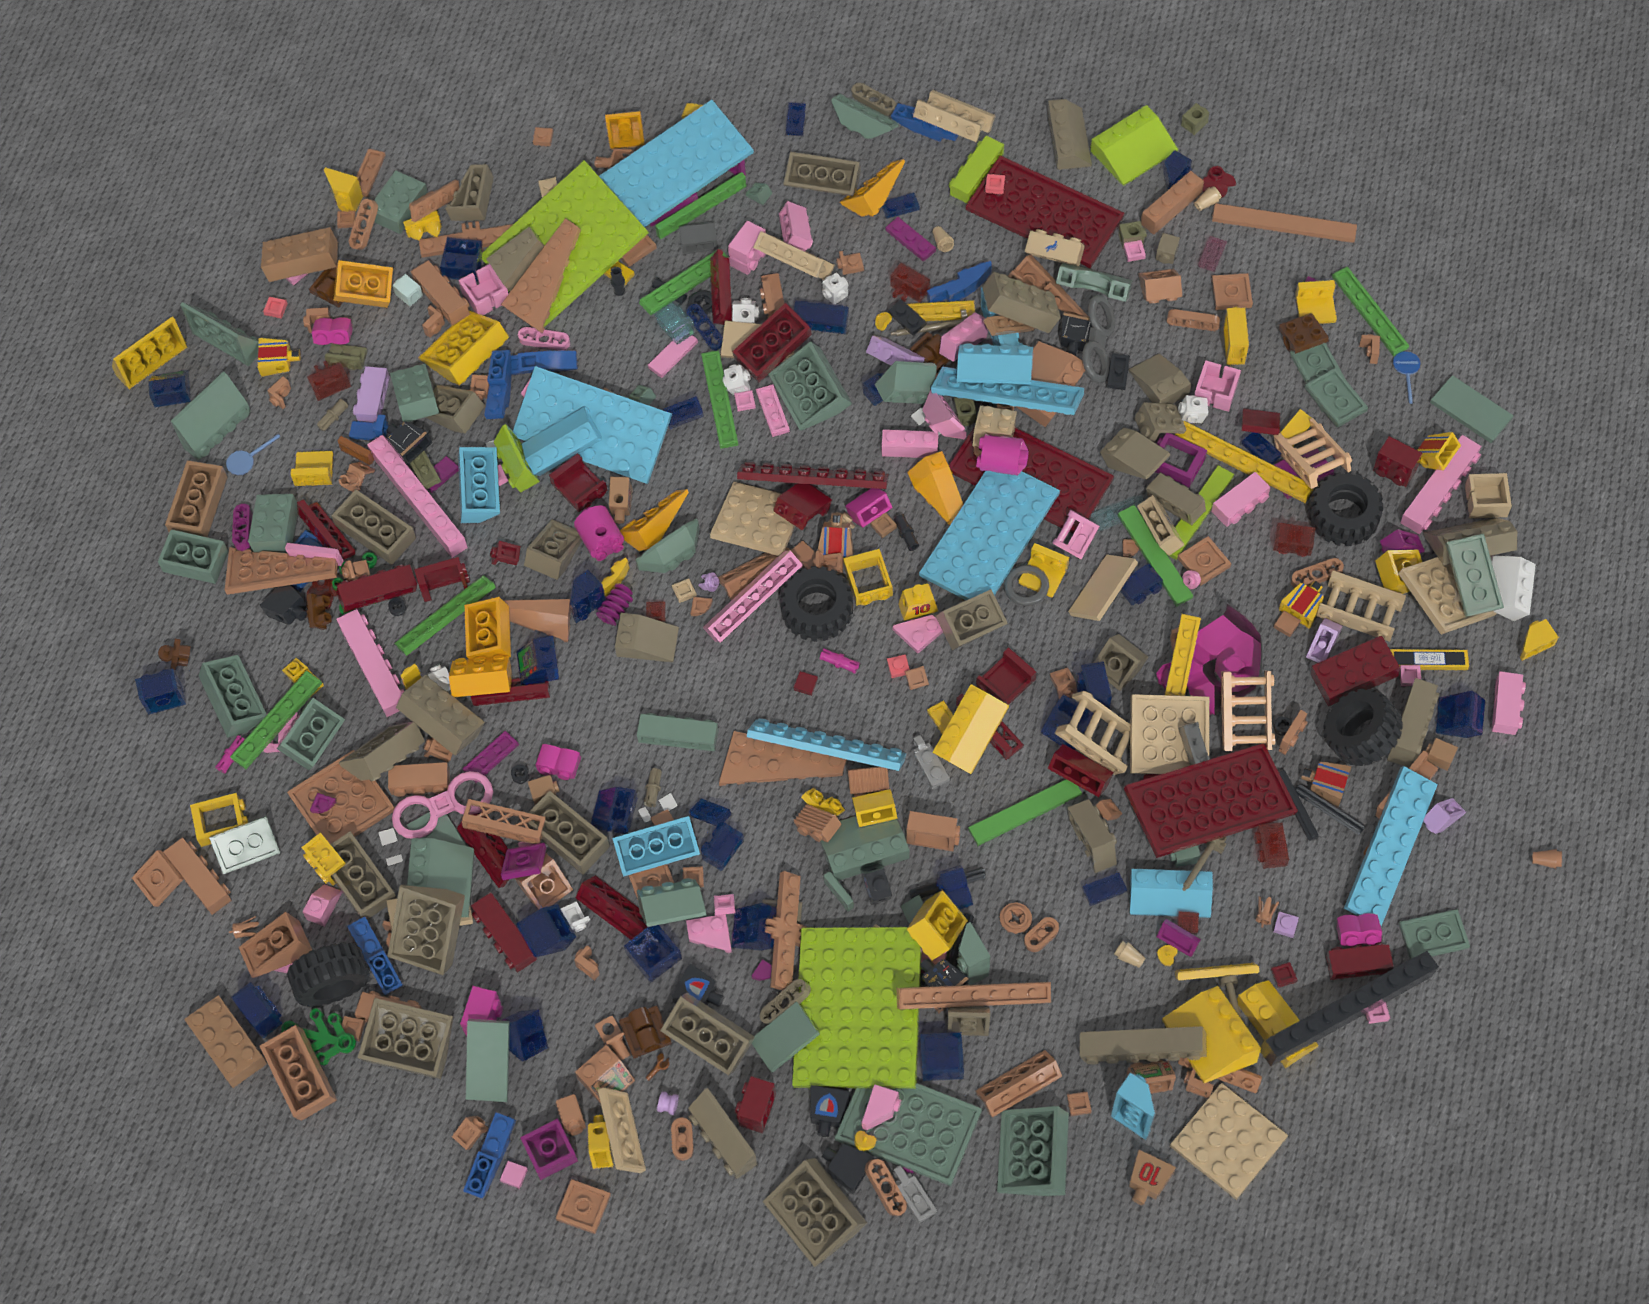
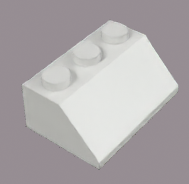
[1491,556,1536,621]

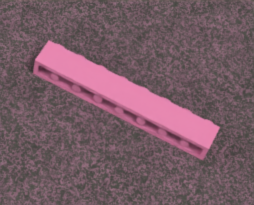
[367,435,467,558]

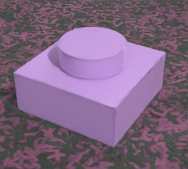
[1273,912,1299,938]

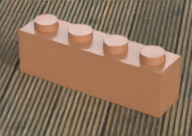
[1141,171,1204,235]
[411,260,470,326]
[163,838,231,915]

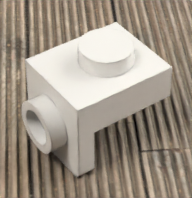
[427,665,451,691]
[558,902,590,933]

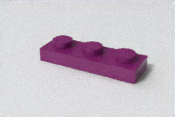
[886,217,936,262]

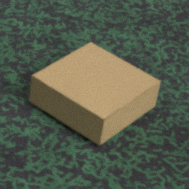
[672,578,697,603]

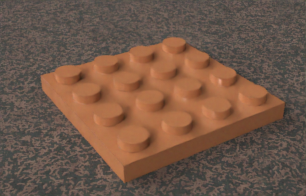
[287,750,395,844]

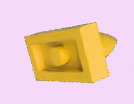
[403,211,442,240]

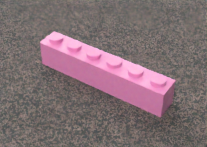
[1400,435,1481,535]
[703,551,803,642]
[336,609,405,717]

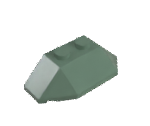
[831,94,899,139]
[635,519,700,573]

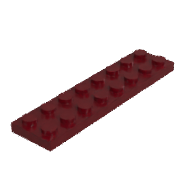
[737,462,889,489]

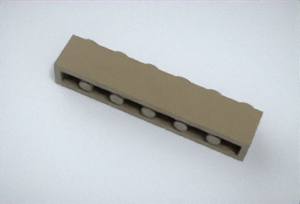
[1080,1026,1207,1065]

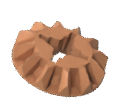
[1000,903,1032,934]

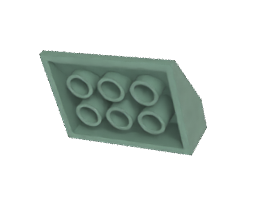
[180,302,259,366]
[769,342,852,431]
[171,371,251,460]
[820,816,909,881]
[407,838,474,918]
[997,1106,1069,1196]

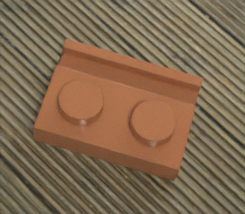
[1279,710,1308,755]

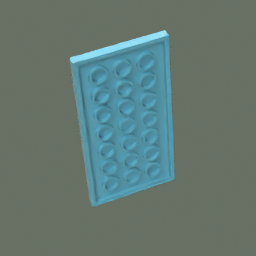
[599,100,754,227]
[513,366,672,484]
[919,471,1060,600]

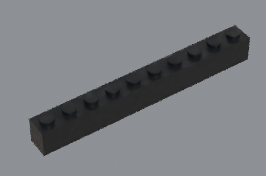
[1260,951,1439,1067]

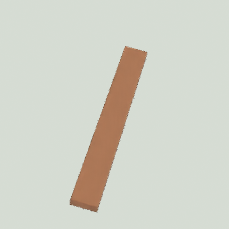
[1212,203,1357,243]
[897,982,1051,1009]

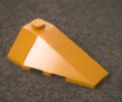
[840,159,905,217]
[907,451,963,525]
[620,489,689,551]

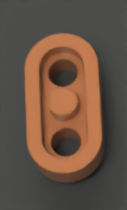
[1024,917,1059,952]
[671,1118,694,1160]

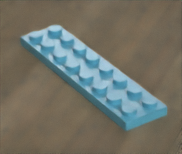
[931,367,1084,415]
[747,719,906,771]
[1344,766,1438,926]

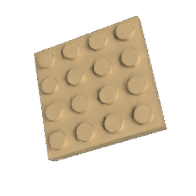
[710,482,795,556]
[1398,557,1497,634]
[1130,694,1209,774]
[1170,1083,1288,1200]

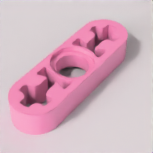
[518,327,570,351]

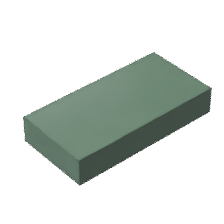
[824,872,854,912]

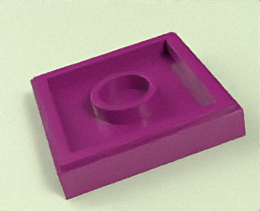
[501,843,546,880]

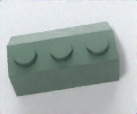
[875,361,936,404]
[637,878,706,927]
[957,922,991,985]

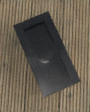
[888,299,926,336]
[1107,353,1130,390]

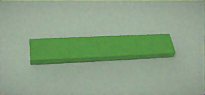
[655,172,746,239]
[639,248,730,315]
[1332,266,1409,356]
[701,350,738,449]
[1118,505,1193,607]
[394,575,496,656]
[230,671,322,770]
[968,779,1082,846]

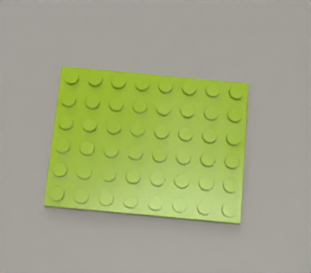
[479,160,649,327]
[792,927,922,1089]

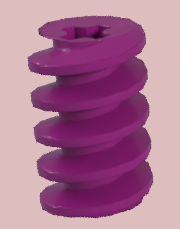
[596,583,633,626]

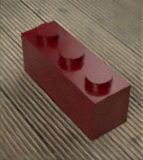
[1047,744,1114,797]
[1326,943,1394,980]

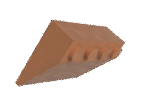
[1015,341,1085,427]

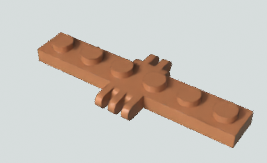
[419,221,513,259]
[765,871,807,991]

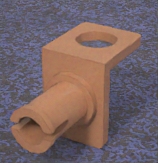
[595,149,634,169]
[339,462,375,492]
[595,1016,631,1060]

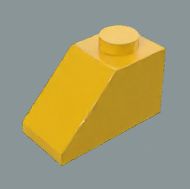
[1520,619,1559,661]

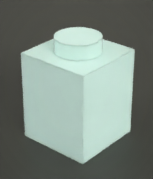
[393,274,423,306]

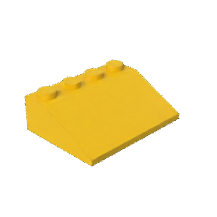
[418,311,509,385]
[112,316,187,389]
[1162,986,1261,1083]

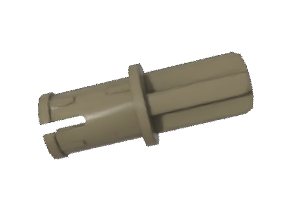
[317,399,348,431]
[644,768,662,807]

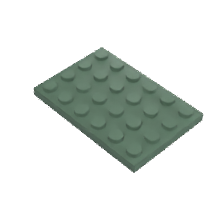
[835,1083,982,1186]

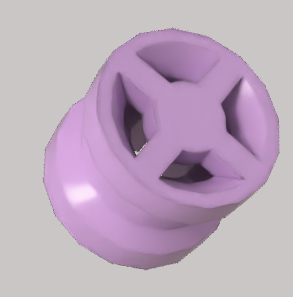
[657,1091,679,1115]

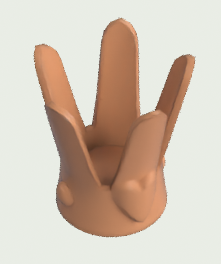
[1256,897,1279,928]
[229,916,259,939]

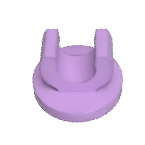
[698,573,719,592]

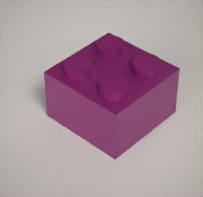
[520,1119,578,1180]

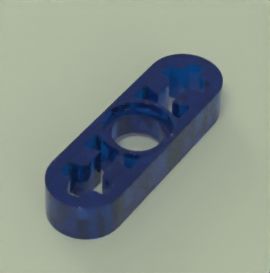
[686,304,723,350]

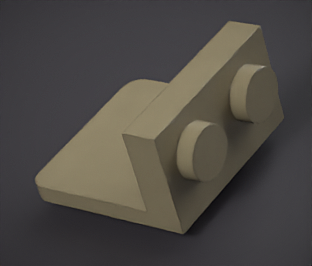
[1135,402,1186,442]

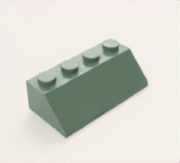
[199,655,267,738]

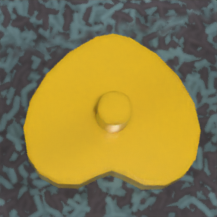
[875,312,892,331]
[1157,945,1178,966]
[854,1131,877,1151]

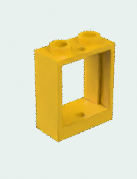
[1223,307,1249,365]
[843,549,893,606]
[190,793,248,847]

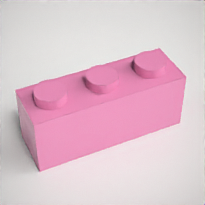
[779,201,813,252]
[939,312,988,362]
[882,430,938,458]
[1212,472,1270,527]
[1492,671,1526,735]

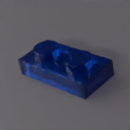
[786,103,806,136]
[881,193,920,219]
[1241,432,1282,464]
[689,798,732,828]
[1082,872,1127,906]

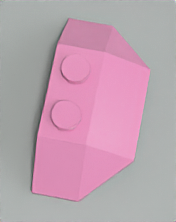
[922,390,967,439]

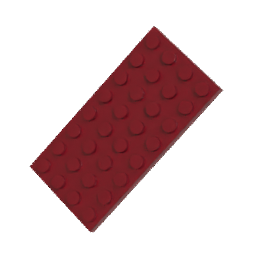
[966,155,1125,269]
[949,426,1114,534]
[1124,743,1298,858]

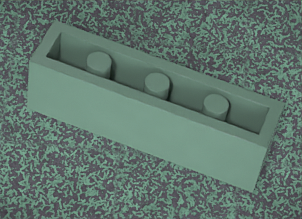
[637,713,718,751]

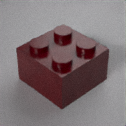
[1373,436,1423,488]
[735,1076,776,1134]

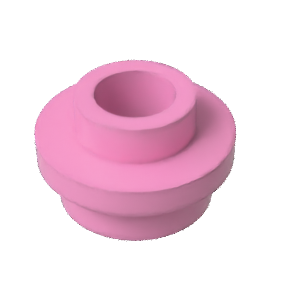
[1183,570,1201,589]

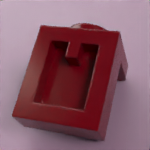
[490,541,521,566]

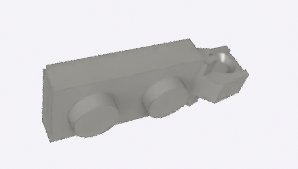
[913,735,950,789]
[893,1165,937,1223]

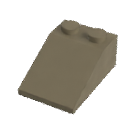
[1128,353,1191,404]
[426,385,485,434]
[1100,428,1170,480]
[524,519,582,580]
[936,589,1008,650]
[615,613,679,662]
[948,1006,990,1036]

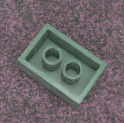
[368,170,428,234]
[390,364,439,422]
[248,494,298,553]
[158,530,228,584]
[276,698,345,770]

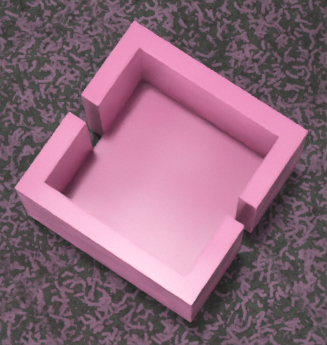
[728,221,766,275]
[459,264,508,315]
[1194,360,1241,412]

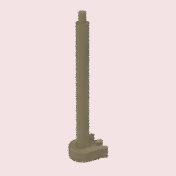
[891,309,968,336]
[1182,837,1227,891]
[1219,975,1242,1020]

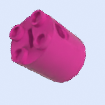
[976,434,1029,476]
[574,505,624,561]

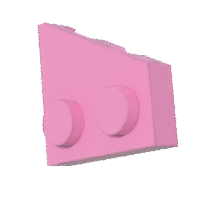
[892,615,943,653]
[686,914,732,953]

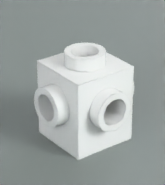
[822,272,848,305]
[733,298,759,323]
[723,365,751,395]
[1178,395,1208,423]

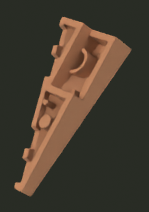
[1007,255,1089,318]
[478,599,572,642]

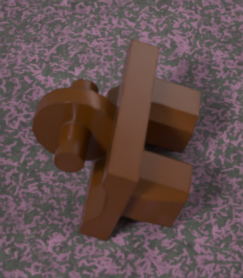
[306,594,332,630]
[158,638,191,670]

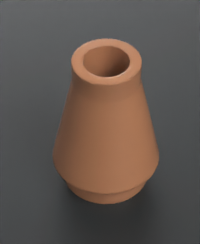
[1532,849,1562,869]

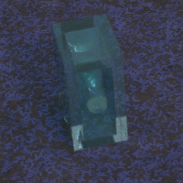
[654,302,695,345]

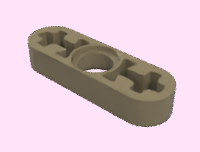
[852,83,896,116]
[760,979,811,1025]

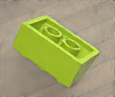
[494,424,540,492]

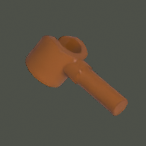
[645,1053,669,1081]

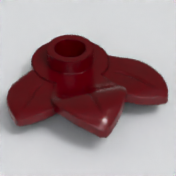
[1202,166,1236,198]

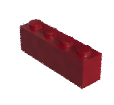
[336,565,417,612]
[471,892,537,973]

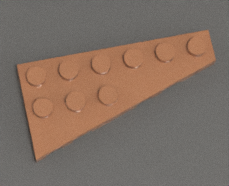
[501,218,581,334]
[225,547,338,595]
[719,731,847,786]

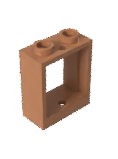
[907,811,960,851]

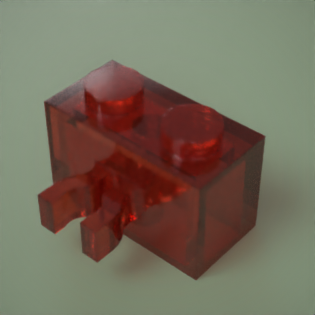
[890,262,930,303]
[307,361,351,401]
[1273,522,1315,557]
[1254,823,1289,869]

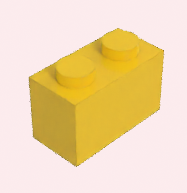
[852,789,898,827]

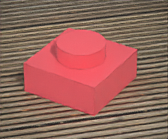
[985,174,1005,194]
[263,297,287,319]
[887,655,910,678]

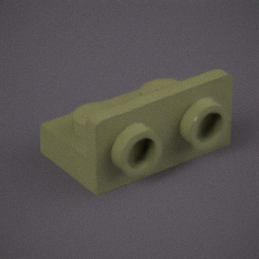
[325,344,367,370]

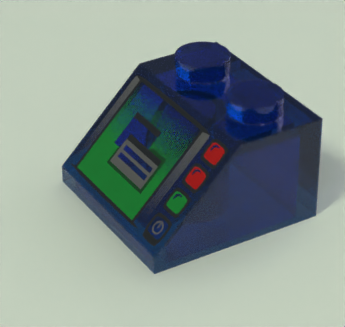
[148,370,191,407]
[516,636,559,685]

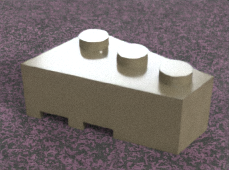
[445,164,494,221]
[487,227,544,292]
[1067,799,1117,873]

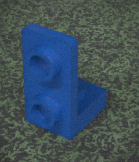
[349,414,389,441]

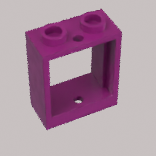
[1155,433,1207,488]

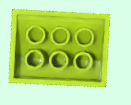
[1090,105,1178,186]

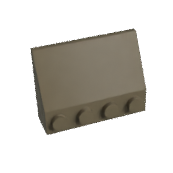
[1423,518,1517,565]
[387,885,465,975]
[358,998,453,1080]
[763,1158,867,1267]

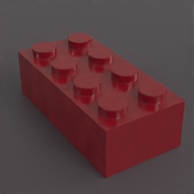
[732,303,812,383]
[1311,635,1400,707]

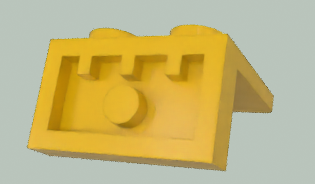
[1295,280,1337,324]
[291,451,333,486]
[1019,543,1069,598]
[301,832,346,886]

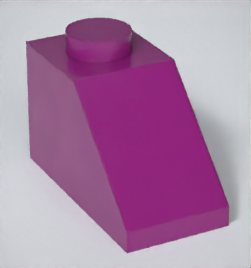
[1380,529,1425,554]

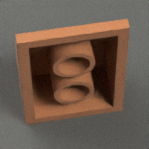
[239,912,312,978]

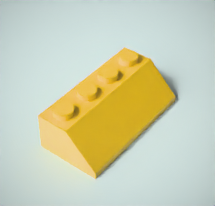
[932,684,1009,774]
[1237,980,1319,1068]

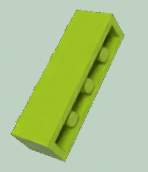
[949,136,1004,203]

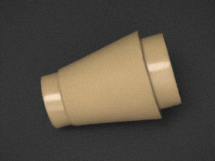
[1194,187,1221,211]
[932,226,954,252]
[1114,941,1145,968]

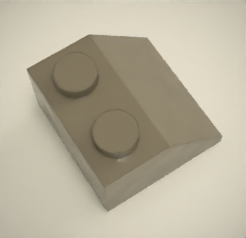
[1091,634,1149,691]

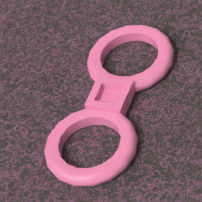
[392,771,493,839]

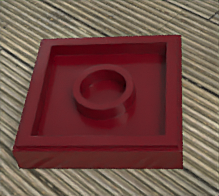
[1242,409,1280,435]

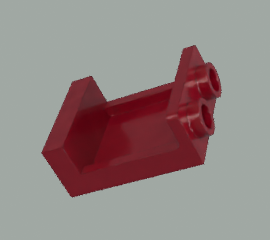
[549,453,608,512]
[773,483,832,530]
[414,557,470,602]
[976,647,1037,705]

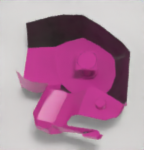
[1156,604,1263,715]

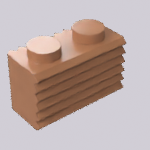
[848,766,889,797]
[794,804,842,843]
[556,1095,586,1136]

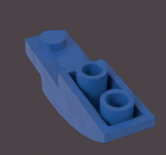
[891,103,958,142]
[927,261,992,303]
[484,350,511,419]
[511,351,577,375]
[347,917,403,995]
[463,1112,516,1199]

